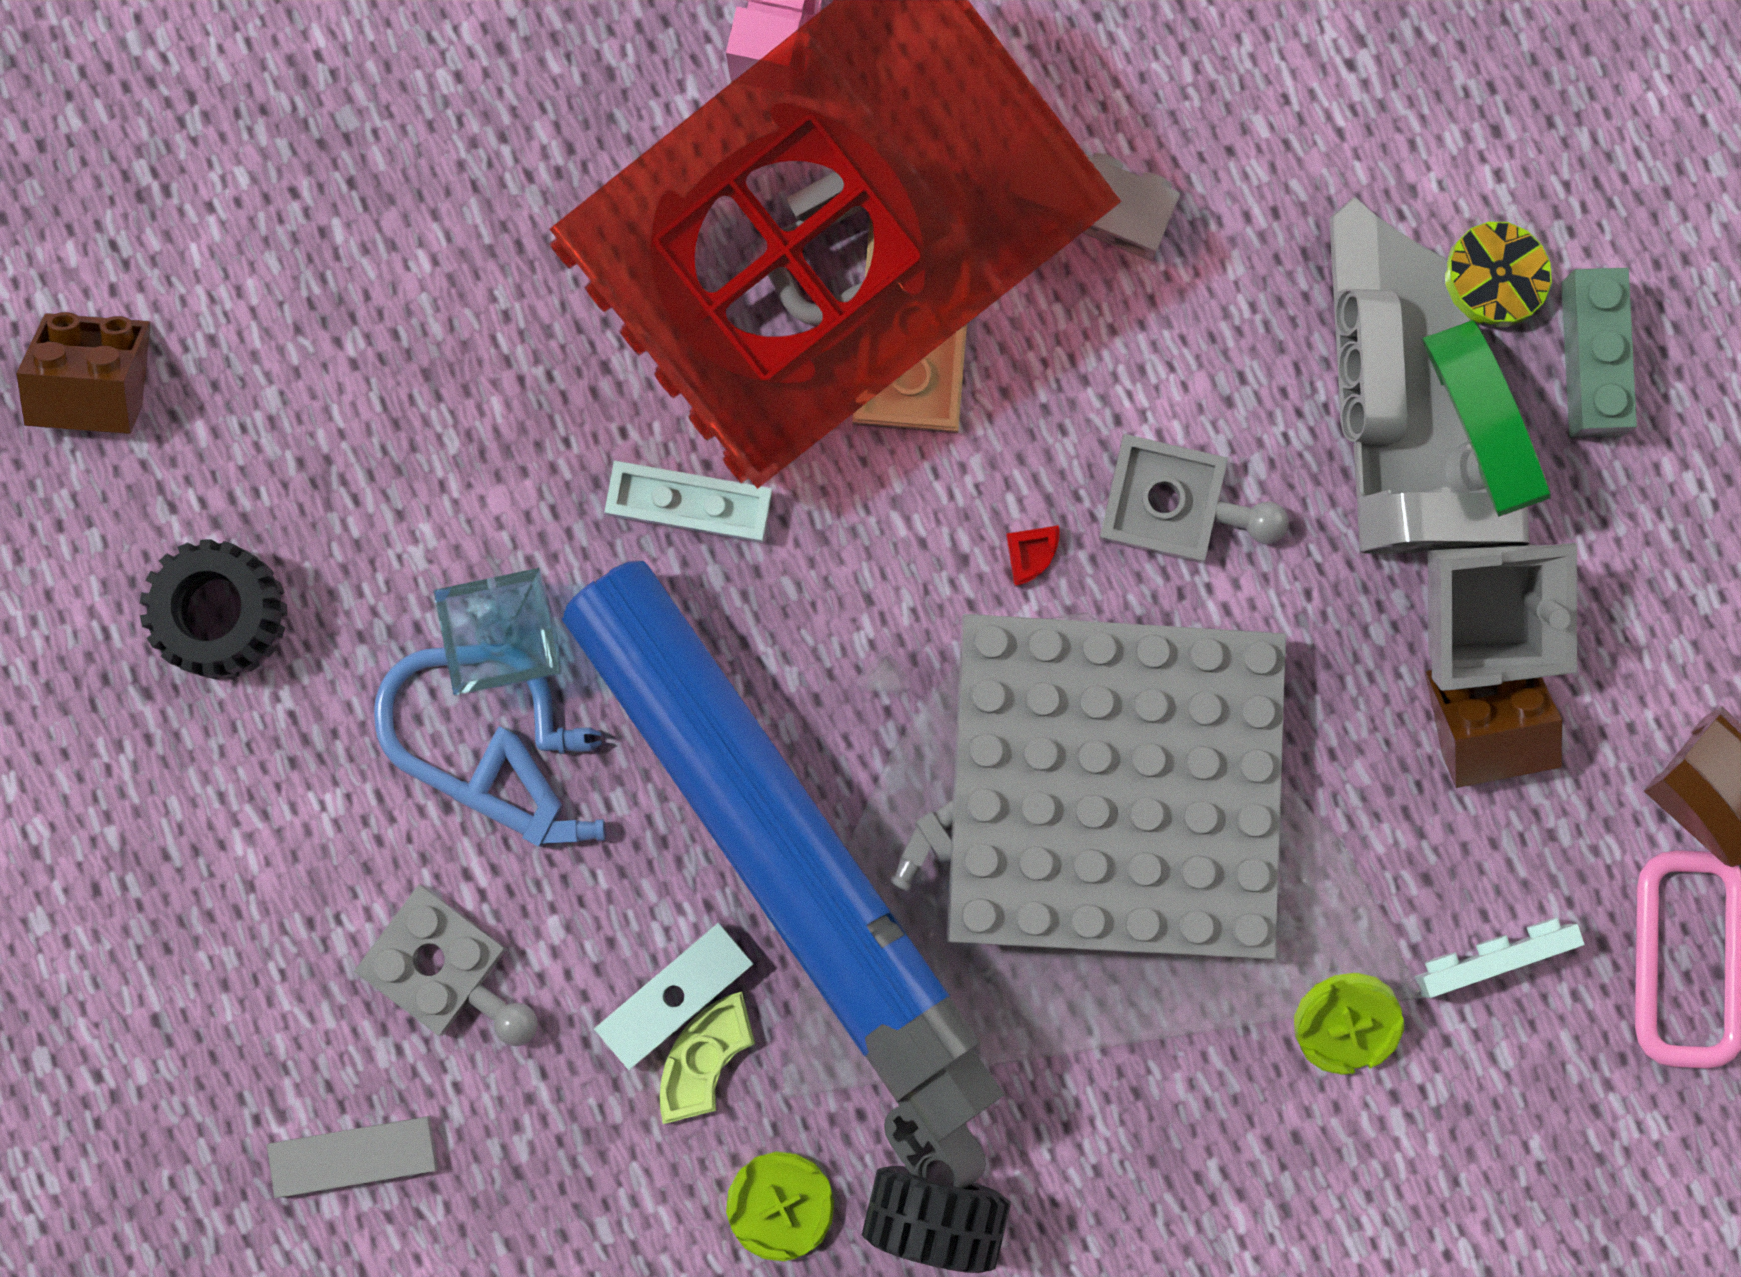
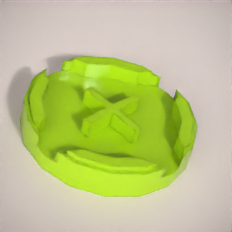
[1294,972,1404,1075]
[726,1151,834,1262]

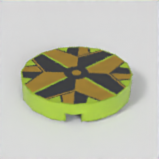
[1445,221,1552,327]

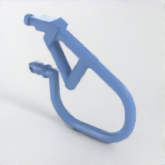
[374,645,606,847]

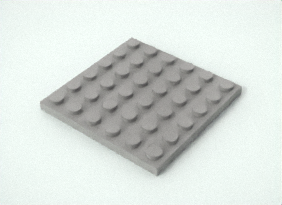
[947,614,1286,959]

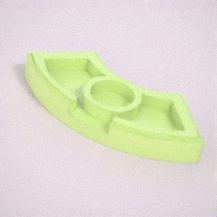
[660,991,755,1124]

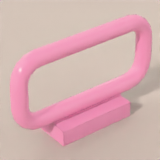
[1635,850,1741,1069]

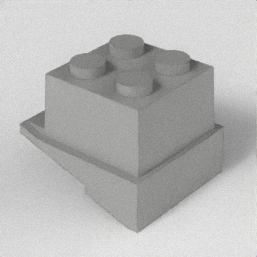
[1428,543,1577,690]

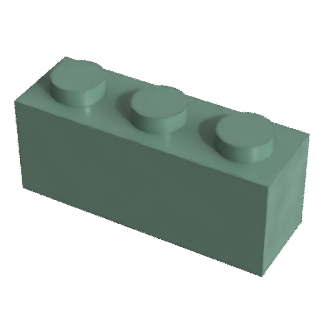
[1561,268,1637,438]

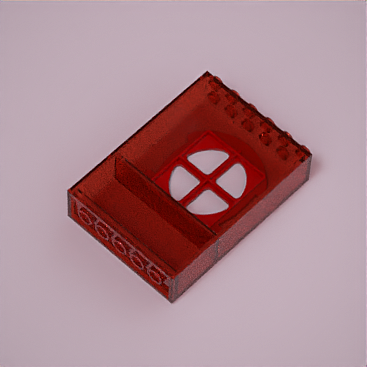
[549,0,1122,489]

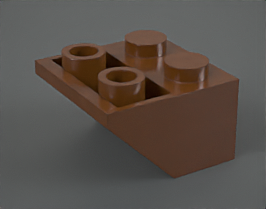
[16,312,150,434]
[1425,670,1562,788]

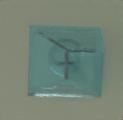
[433,568,561,696]

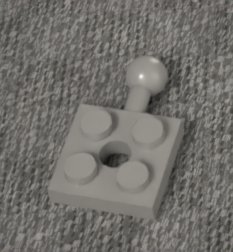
[1099,434,1289,564]
[354,884,538,1046]

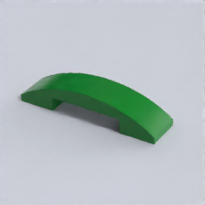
[1422,320,1551,517]

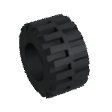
[139,539,288,679]
[862,1166,1011,1273]

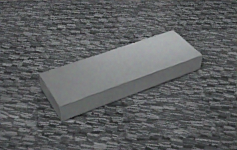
[266,1116,438,1198]

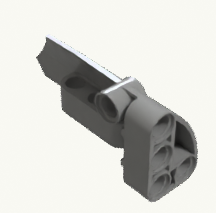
[1329,197,1530,554]

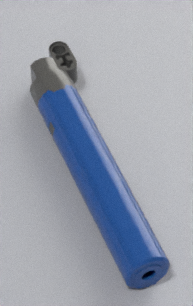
[561,560,1005,1189]

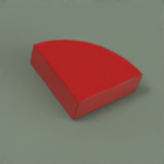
[1006,525,1060,587]

